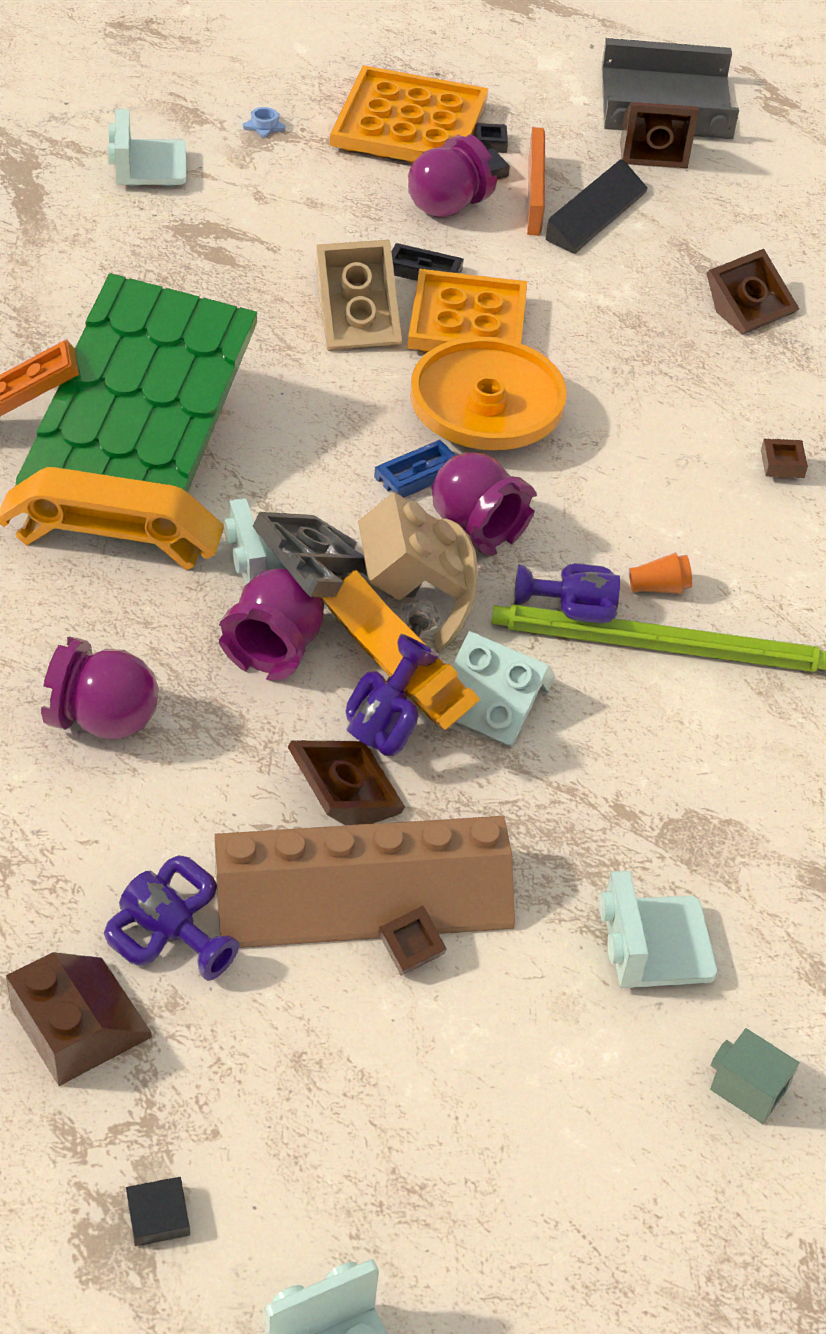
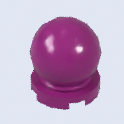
[408,134,497,217]
[432,452,537,555]
[219,569,324,681]
[41,636,159,739]

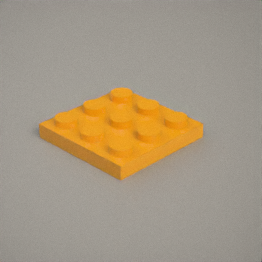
[407,269,528,352]

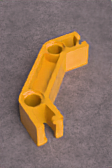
[0,467,224,571]
[322,570,481,730]

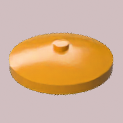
[410,337,567,450]

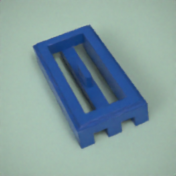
[374,440,456,498]

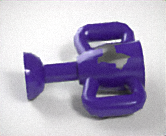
[513,563,620,623]
[345,634,440,756]
[104,855,239,981]

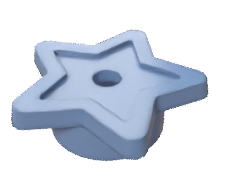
[243,107,286,138]

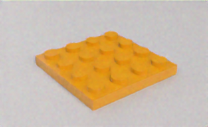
[330,65,489,163]

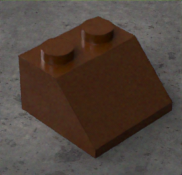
[620,102,699,169]
[6,952,152,1086]

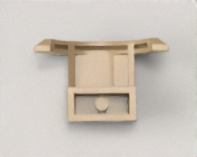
[358,492,478,652]

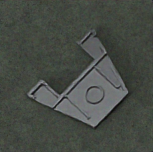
[252,512,422,597]

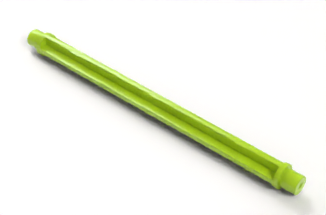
[491,604,826,672]

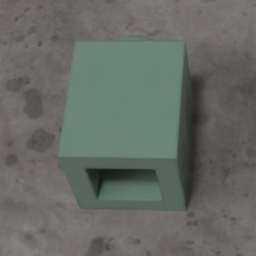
[710,1028,800,1124]

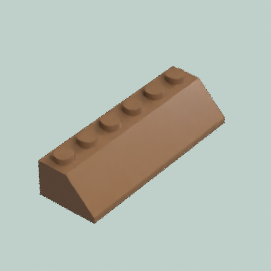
[214,816,515,948]

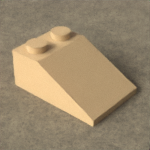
[315,239,402,350]

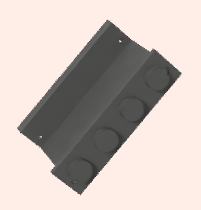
[601,38,739,139]

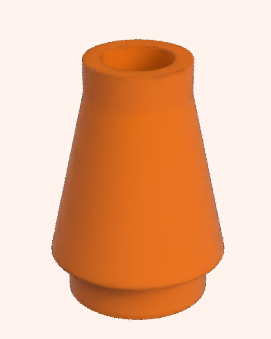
[629,552,692,594]

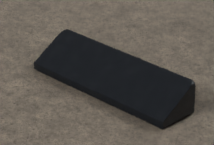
[545,159,648,254]

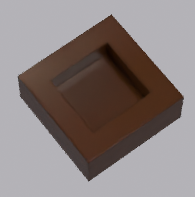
[761,438,808,478]
[378,906,447,976]

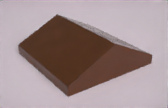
[706,249,800,334]
[288,740,405,825]

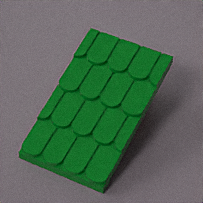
[15,273,257,545]

